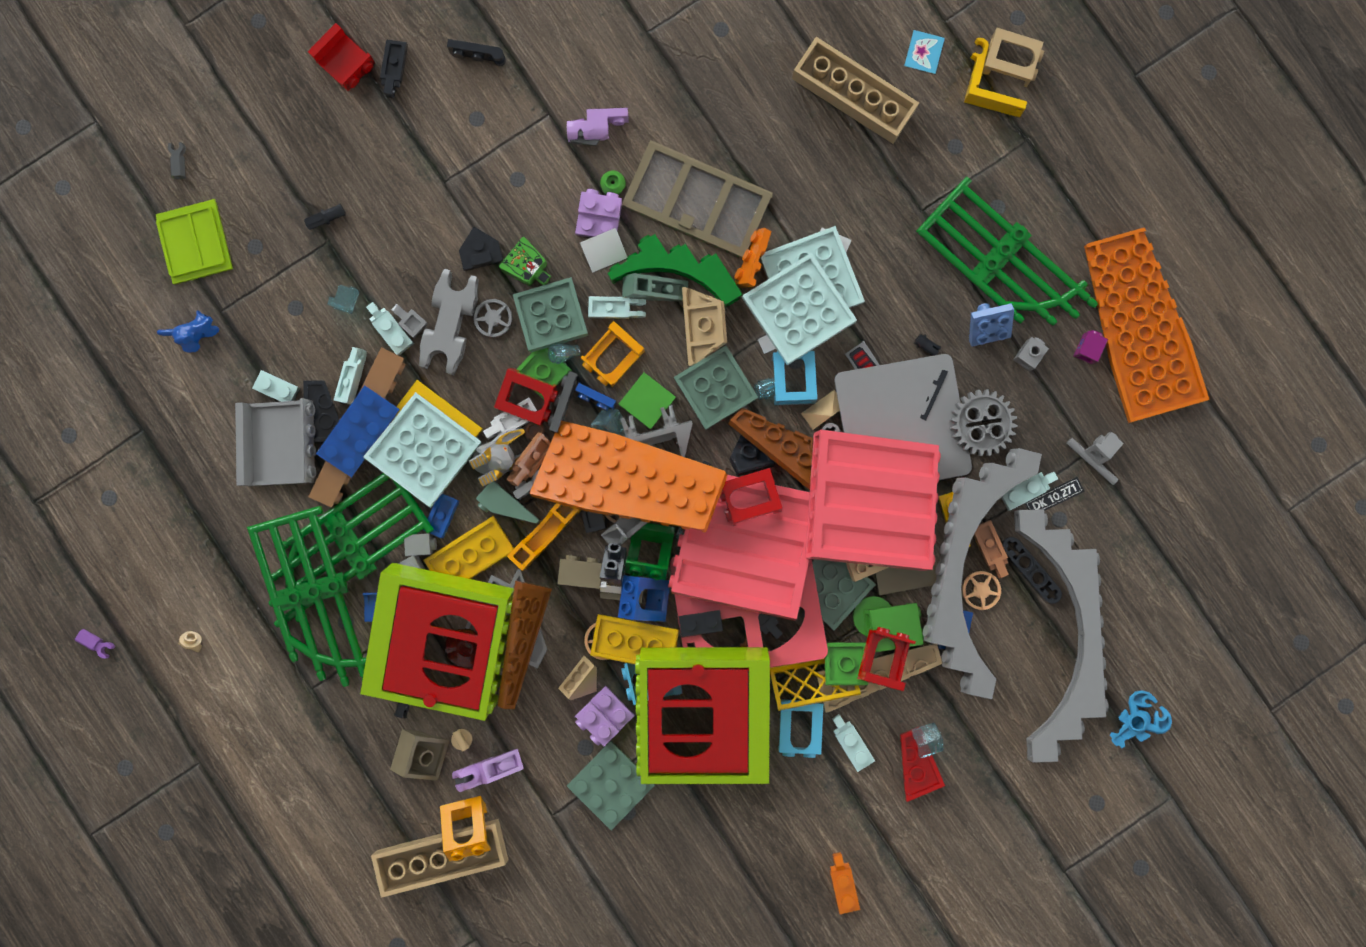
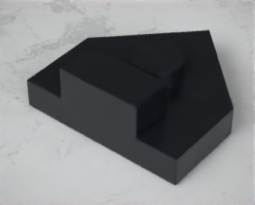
[459,227,504,271]
[729,435,775,477]

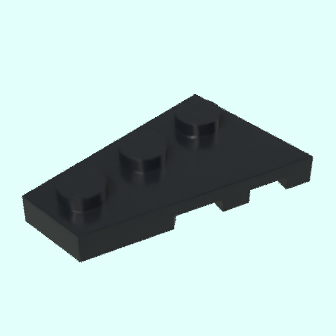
[303,380,339,443]

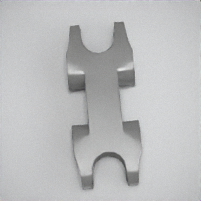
[419,269,479,375]

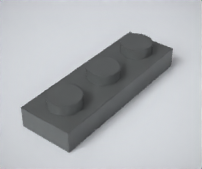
[547,371,579,433]

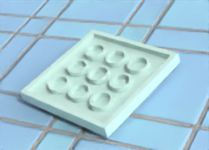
[760,226,865,308]
[742,253,857,365]
[364,392,482,508]

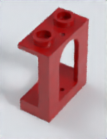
[494,368,558,425]
[720,468,783,526]
[857,627,916,691]

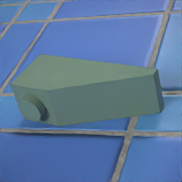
[622,273,688,302]
[476,481,541,524]

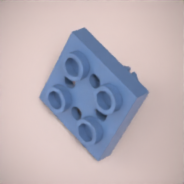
[969,303,1014,346]

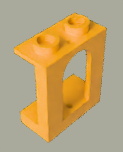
[580,321,645,387]
[440,796,491,861]

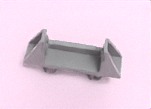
[620,405,692,457]
[601,518,648,545]

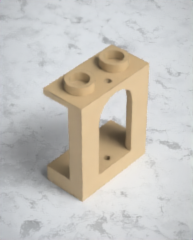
[982,28,1044,87]

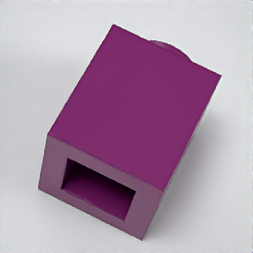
[1073,330,1108,365]

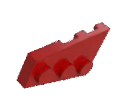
[900,726,945,802]

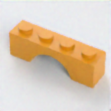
[507,503,581,571]

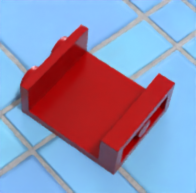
[308,23,375,91]

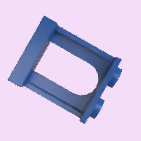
[618,575,670,622]

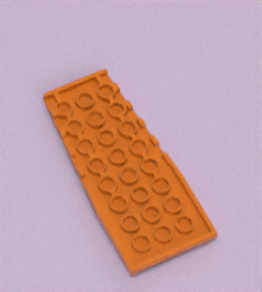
[1084,228,1210,423]
[529,420,727,533]

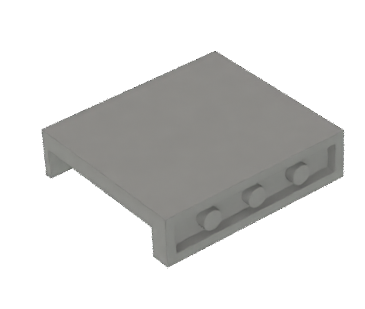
[235,398,316,486]

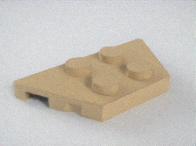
[682,287,727,366]

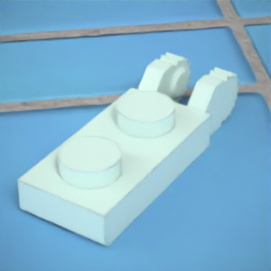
[588,296,646,319]

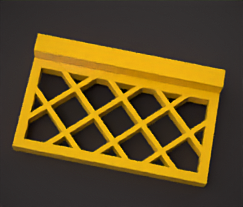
[770,658,861,711]

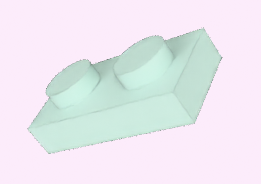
[252,370,300,402]

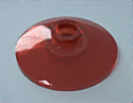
[445,628,478,668]

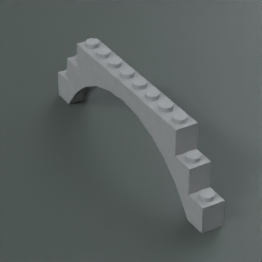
[923,448,1042,699]
[1014,509,1108,762]

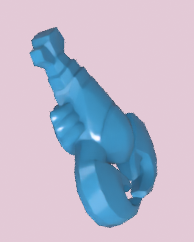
[1110,690,1172,748]

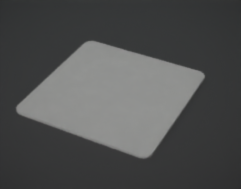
[834,354,972,480]

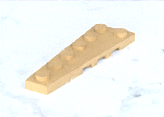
[816,643,942,713]

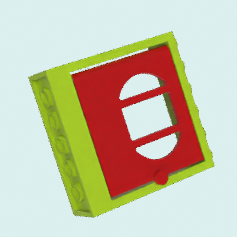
[360,563,514,721]
[635,647,770,784]

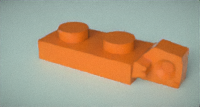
[830,852,860,914]

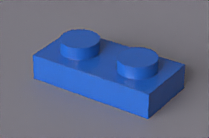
[575,383,617,411]
[423,493,460,538]

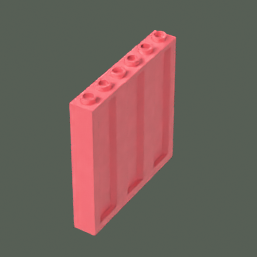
[805,430,941,571]
[668,475,810,621]

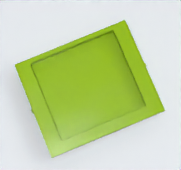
[155,199,233,285]

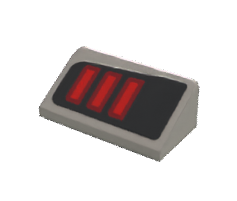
[845,341,879,370]

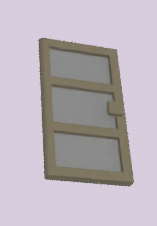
[622,140,773,259]

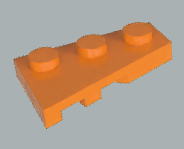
[734,228,772,288]

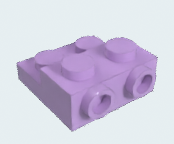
[575,189,622,238]
[575,686,634,746]

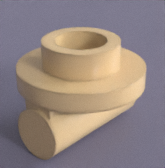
[178,631,202,652]
[451,729,473,752]

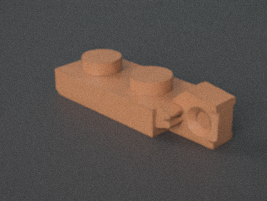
[507,432,551,486]
[973,520,1009,578]

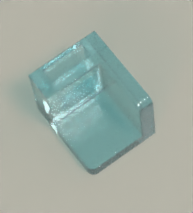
[327,285,360,314]
[591,409,623,435]
[912,722,944,758]

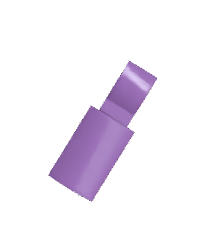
[75,629,115,658]

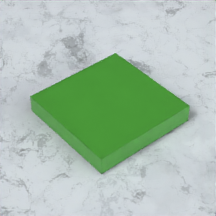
[517,348,572,401]
[619,372,676,430]
[825,643,868,686]

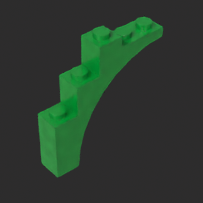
[607,234,742,308]

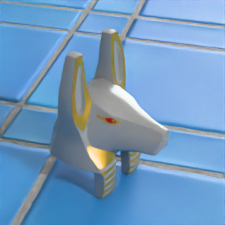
[469,428,525,486]

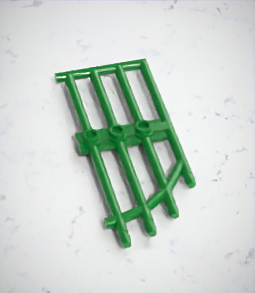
[916,177,1098,326]
[268,473,434,628]
[247,505,366,687]

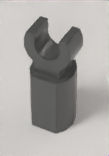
[168,142,186,180]

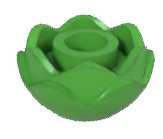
[600,170,626,195]

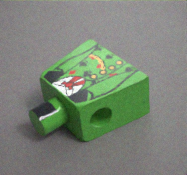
[499,237,551,286]

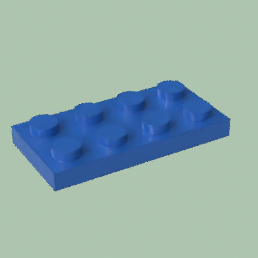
[316,385,400,478]

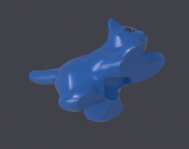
[157,310,219,353]

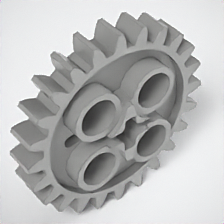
[949,389,1018,456]

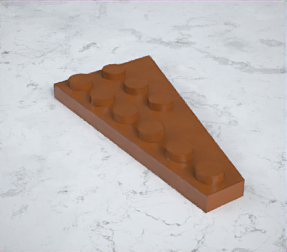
[729,408,813,490]
[497,581,552,709]

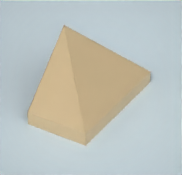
[801,390,840,430]
[558,656,597,700]

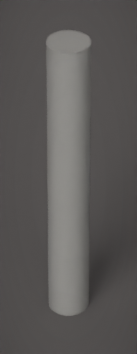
[1066,438,1118,485]

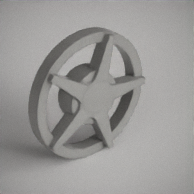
[474,299,512,337]

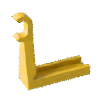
[964,38,1027,118]

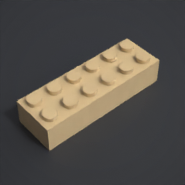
[792,37,919,144]
[371,819,509,898]

